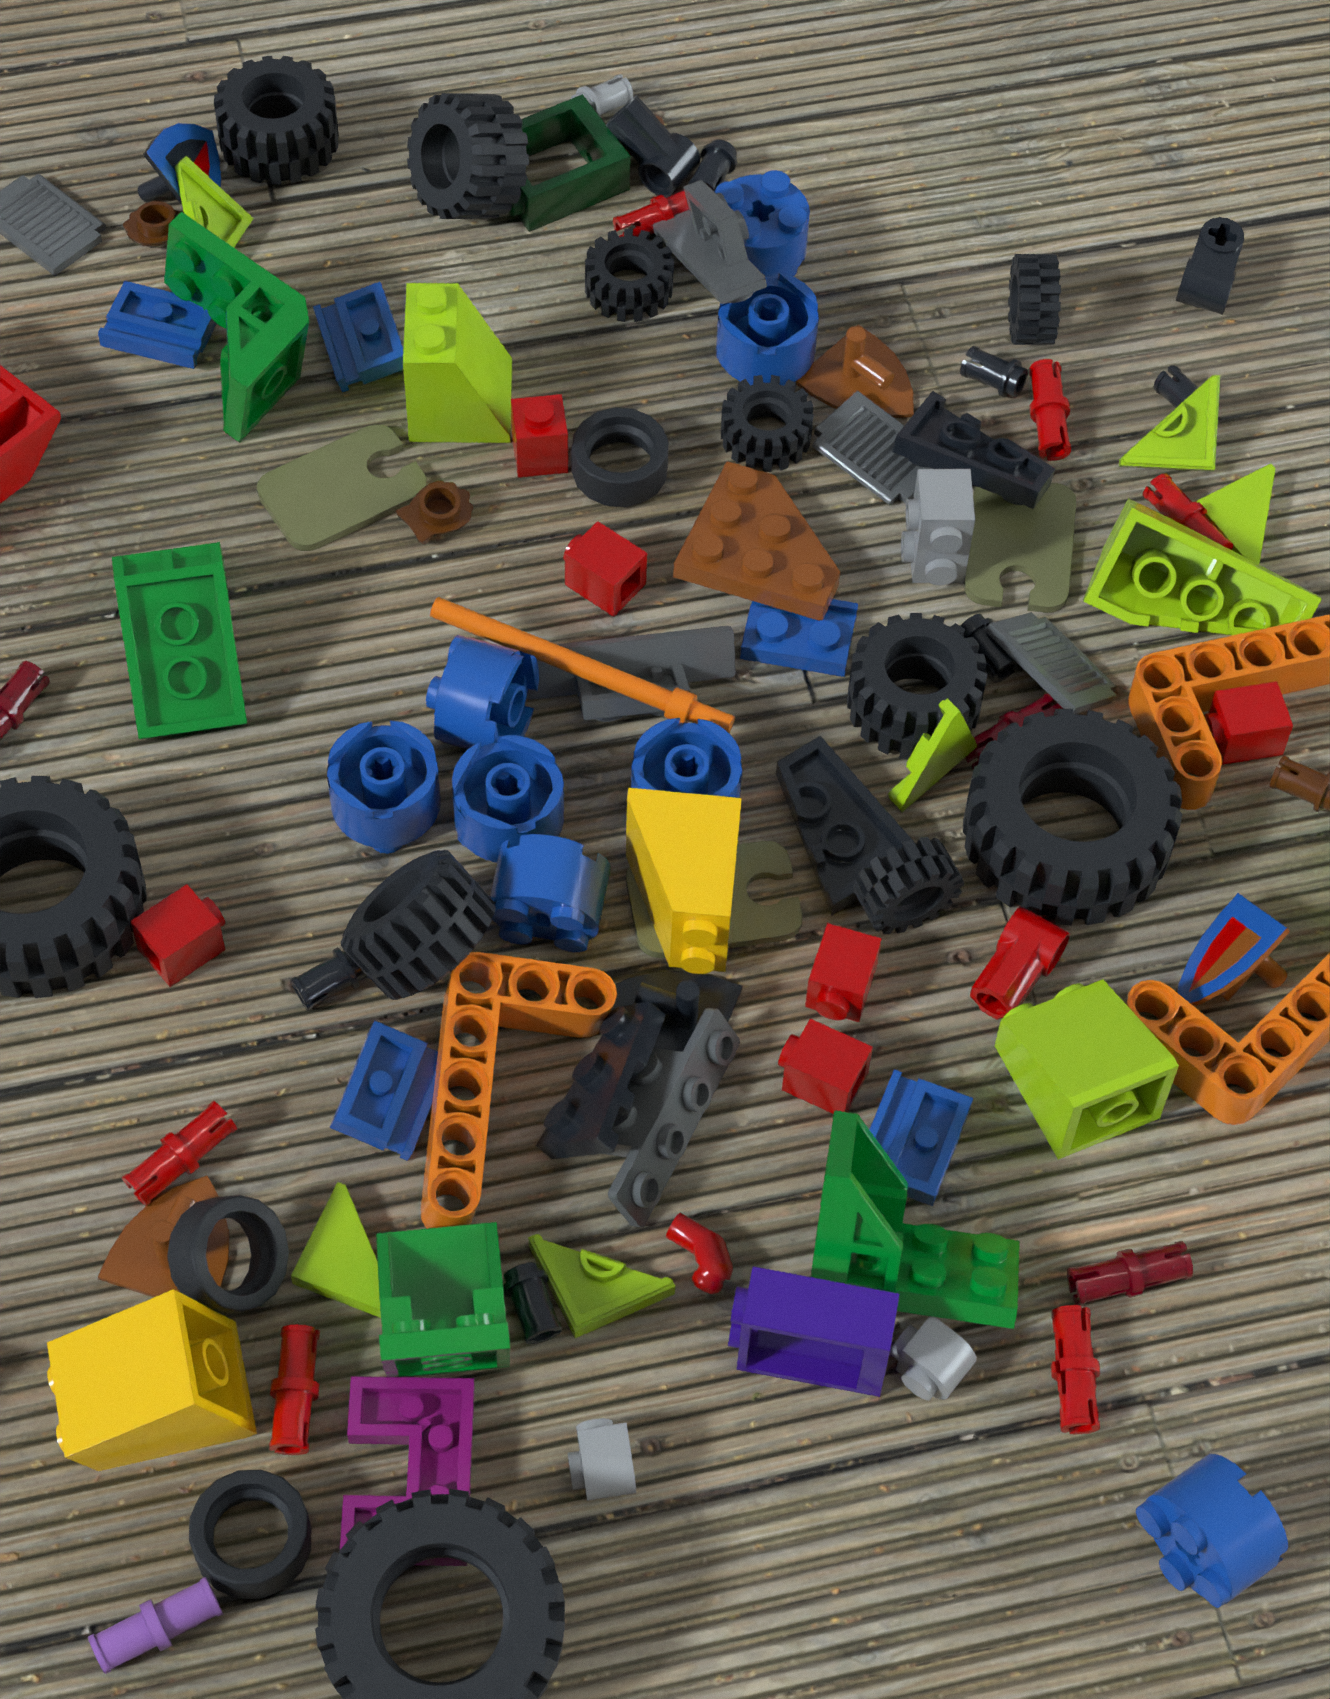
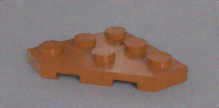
[673,461,840,621]

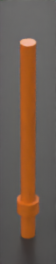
[430,597,735,733]

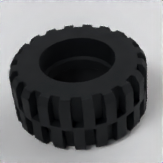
[963,709,1183,926]
[0,776,147,998]
[315,1489,565,1699]

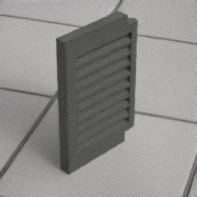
[0,174,106,276]
[812,391,932,506]
[986,612,1117,714]

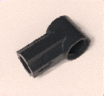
[606,95,701,197]

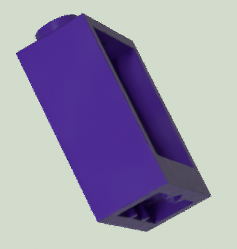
[728,1266,900,1397]

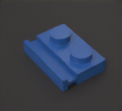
[98,281,216,369]
[313,282,404,393]
[740,599,858,677]
[330,1021,438,1161]
[869,1069,973,1206]

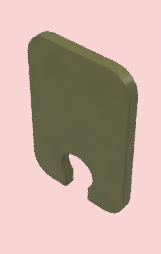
[257,424,427,551]
[964,483,1077,613]
[626,841,803,958]

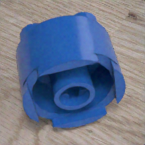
[715,170,810,279]
[716,272,819,386]
[426,635,539,749]
[631,718,742,798]
[327,720,441,854]
[452,735,564,863]
[490,834,611,952]
[1136,1454,1288,1608]

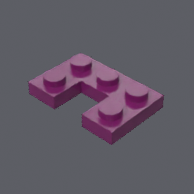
[340,1376,475,1566]

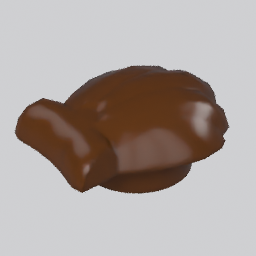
[123,201,184,248]
[396,481,473,545]

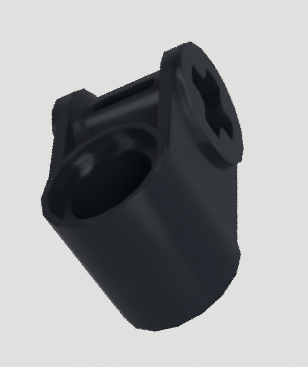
[1176,217,1244,315]

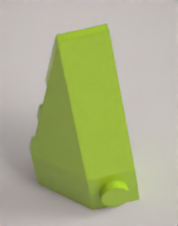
[1083,498,1322,635]

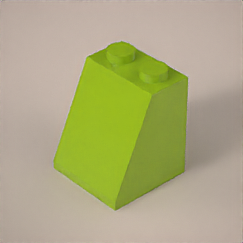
[403,283,512,443]
[995,979,1179,1160]

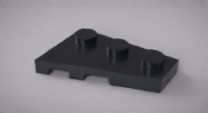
[892,391,1055,509]
[776,736,916,916]
[536,1001,665,1159]

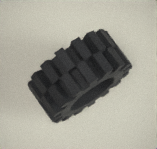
[585,228,674,322]
[1008,254,1061,345]
[721,375,814,472]
[853,837,964,934]

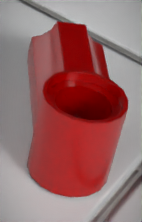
[970,906,1071,1020]

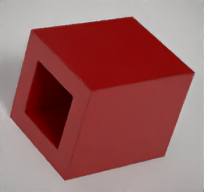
[511,394,568,478]
[563,521,647,617]
[1204,681,1293,765]
[131,884,226,987]
[805,923,882,1022]
[778,1018,873,1114]

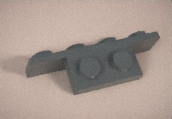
[653,180,767,304]
[526,626,736,722]
[604,1008,740,1228]

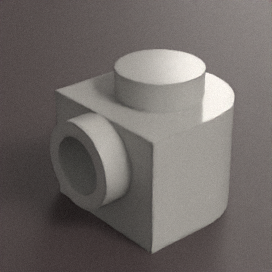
[890,1316,977,1401]
[567,1418,636,1501]

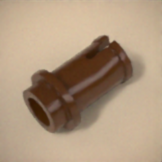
[1270,755,1330,813]

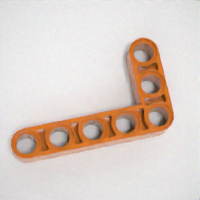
[1128,614,1330,810]
[420,952,617,1229]
[1125,953,1330,1125]

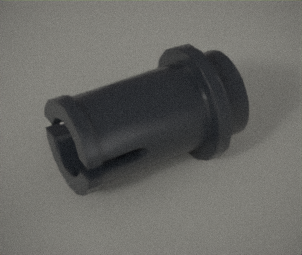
[688,139,738,192]
[960,346,1028,398]
[1153,365,1198,408]
[960,614,1019,683]
[290,947,367,1011]
[503,1262,563,1344]

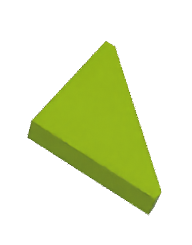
[175,156,254,247]
[1119,375,1220,472]
[1195,463,1276,564]
[888,698,977,812]
[291,1182,381,1318]
[528,1234,676,1339]

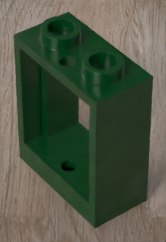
[508,94,630,232]

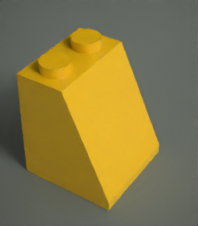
[626,788,742,974]
[47,1289,257,1471]

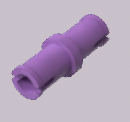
[88,1577,223,1674]

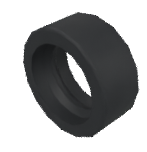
[571,407,669,507]
[167,1195,289,1313]
[189,1469,312,1599]

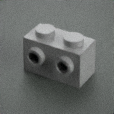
[901,469,975,585]

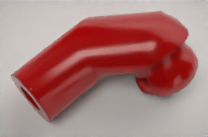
[666,1212,733,1294]

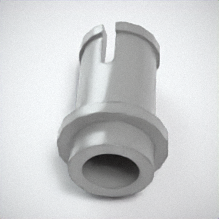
[571,74,634,117]

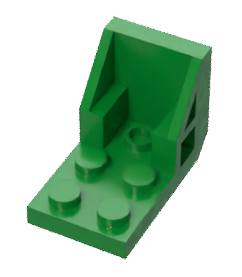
[164,211,309,443]
[112,542,248,739]
[810,1110,1020,1329]
[376,1222,510,1377]

